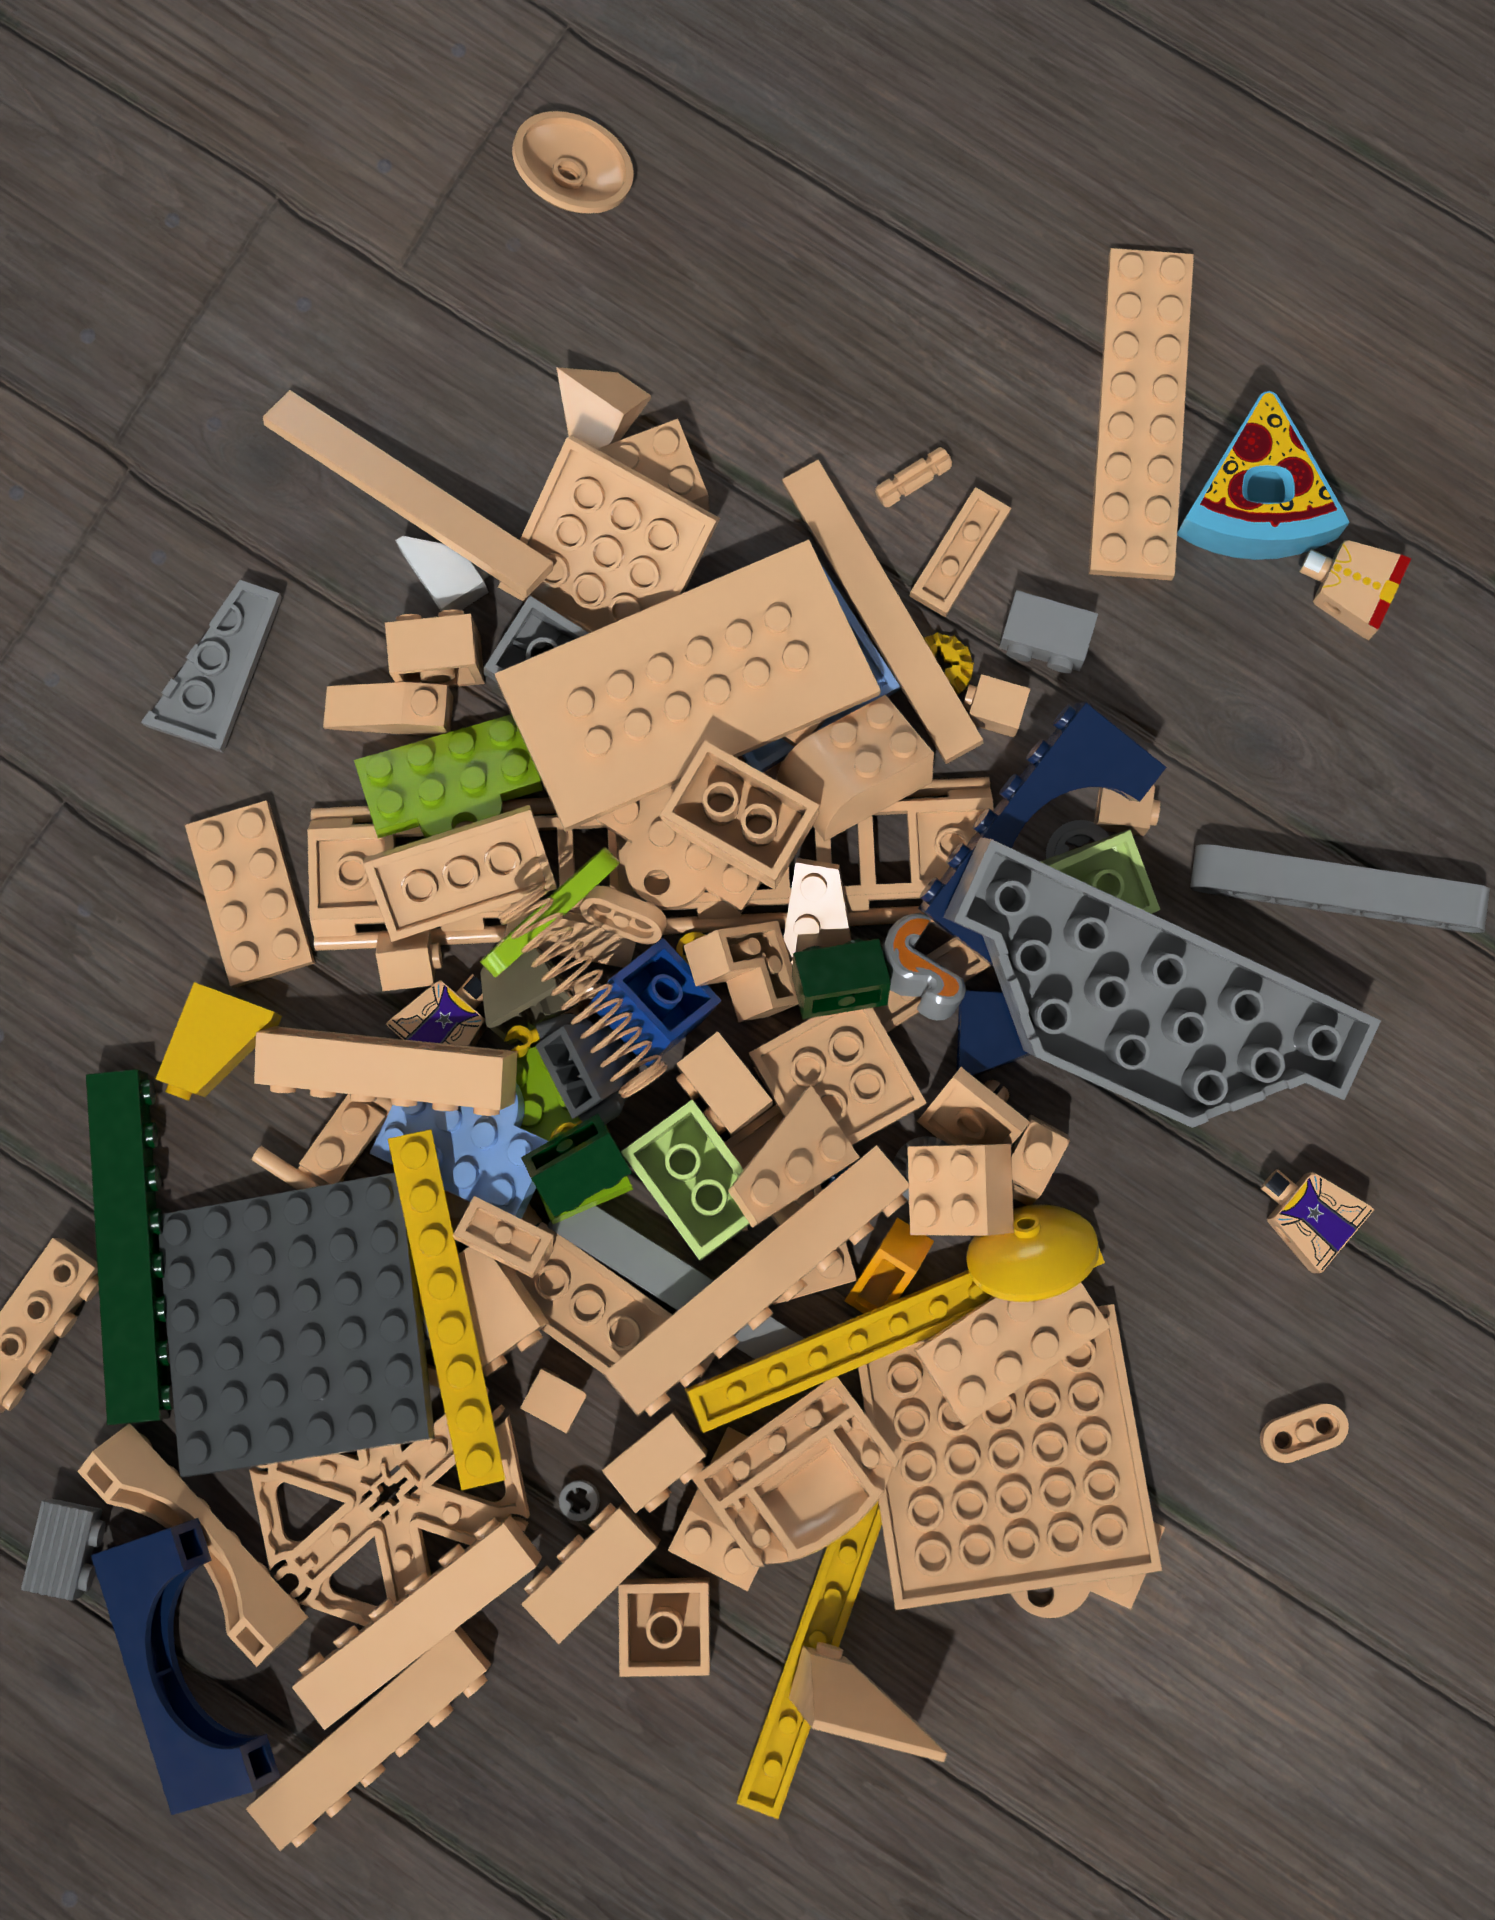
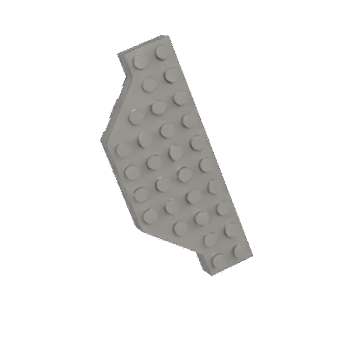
[943,837,1381,1128]

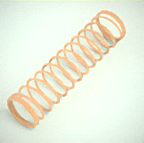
[498,885,668,1098]

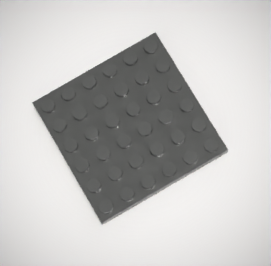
[159,1173,435,1477]

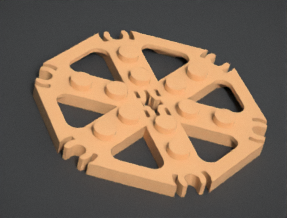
[249,1364,530,1626]

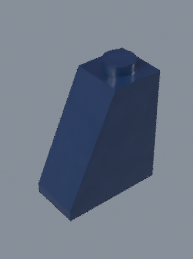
[956,991,1031,1077]

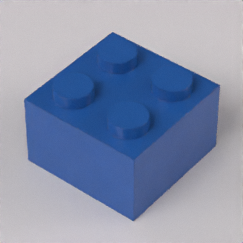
[589,938,722,1067]

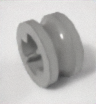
[559,1480,600,1521]

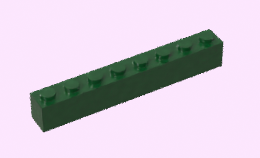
[86,1069,174,1425]

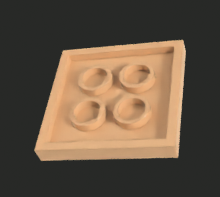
[749,1008,927,1146]

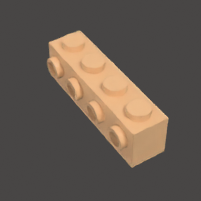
[0,1238,99,1413]

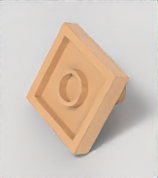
[917,1067,1030,1145]

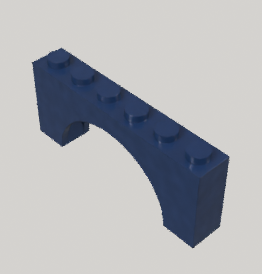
[918,703,1167,968]
[91,1518,280,1815]

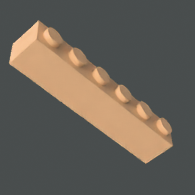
[254,1026,518,1116]
[292,1515,542,1730]
[246,1626,492,1851]

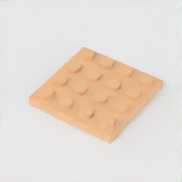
[498,436,720,633]

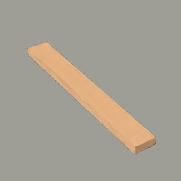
[263,390,553,599]
[782,459,983,764]

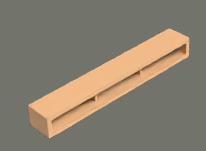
[604,1145,909,1417]

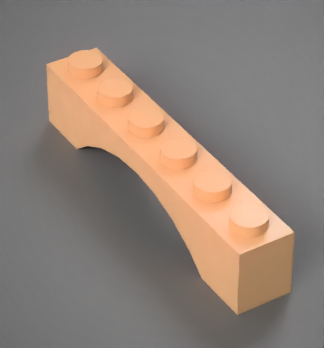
[78,1423,308,1667]

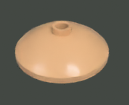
[512,111,634,213]

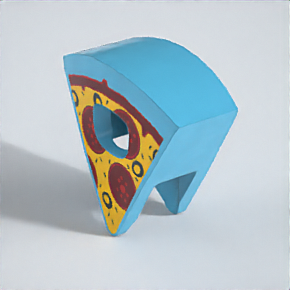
[1177,391,1350,560]

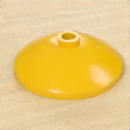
[966,1205,1099,1302]

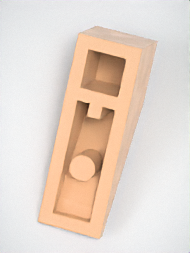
[323,682,454,736]

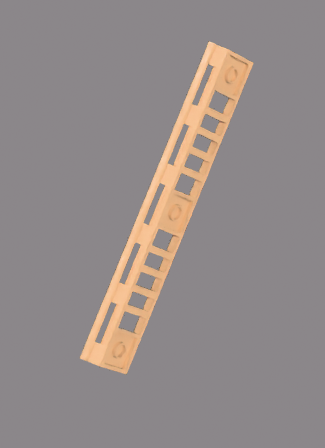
[307,777,994,951]

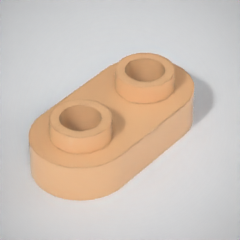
[580,886,667,945]
[1260,1403,1349,1463]

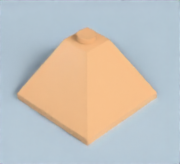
[789,1642,947,1762]

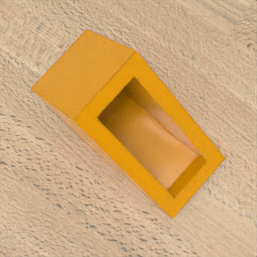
[845,1217,934,1314]

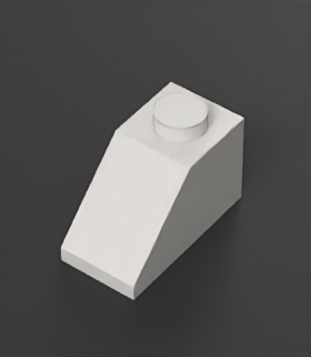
[395,536,489,611]

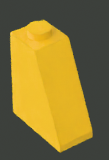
[156,982,282,1101]

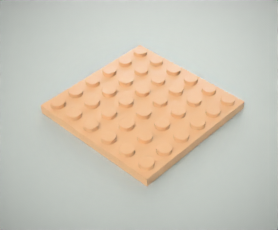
[858,1304,1162,1610]

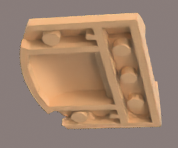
[692,1377,899,1567]

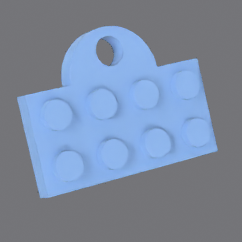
[370,1083,549,1219]

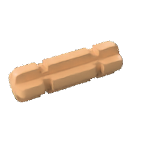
[875,447,952,507]

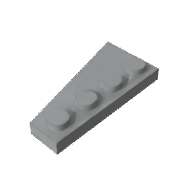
[141,580,282,753]

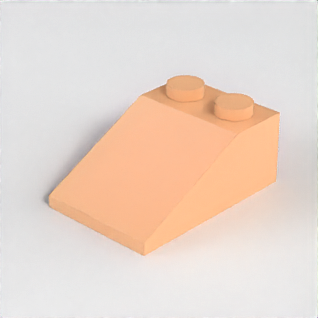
[668,1426,759,1591]

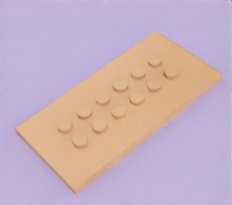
[495,539,881,832]

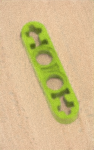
[480,847,620,978]

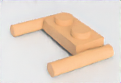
[252,1094,392,1190]

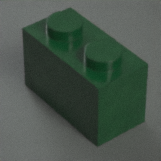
[791,939,891,1019]
[521,1113,632,1217]

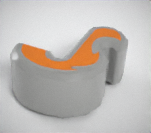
[881,913,966,1021]

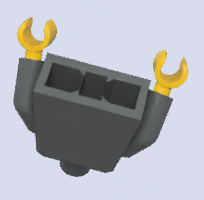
[504,1013,637,1138]

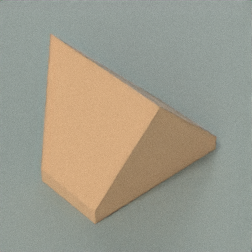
[556,367,651,450]

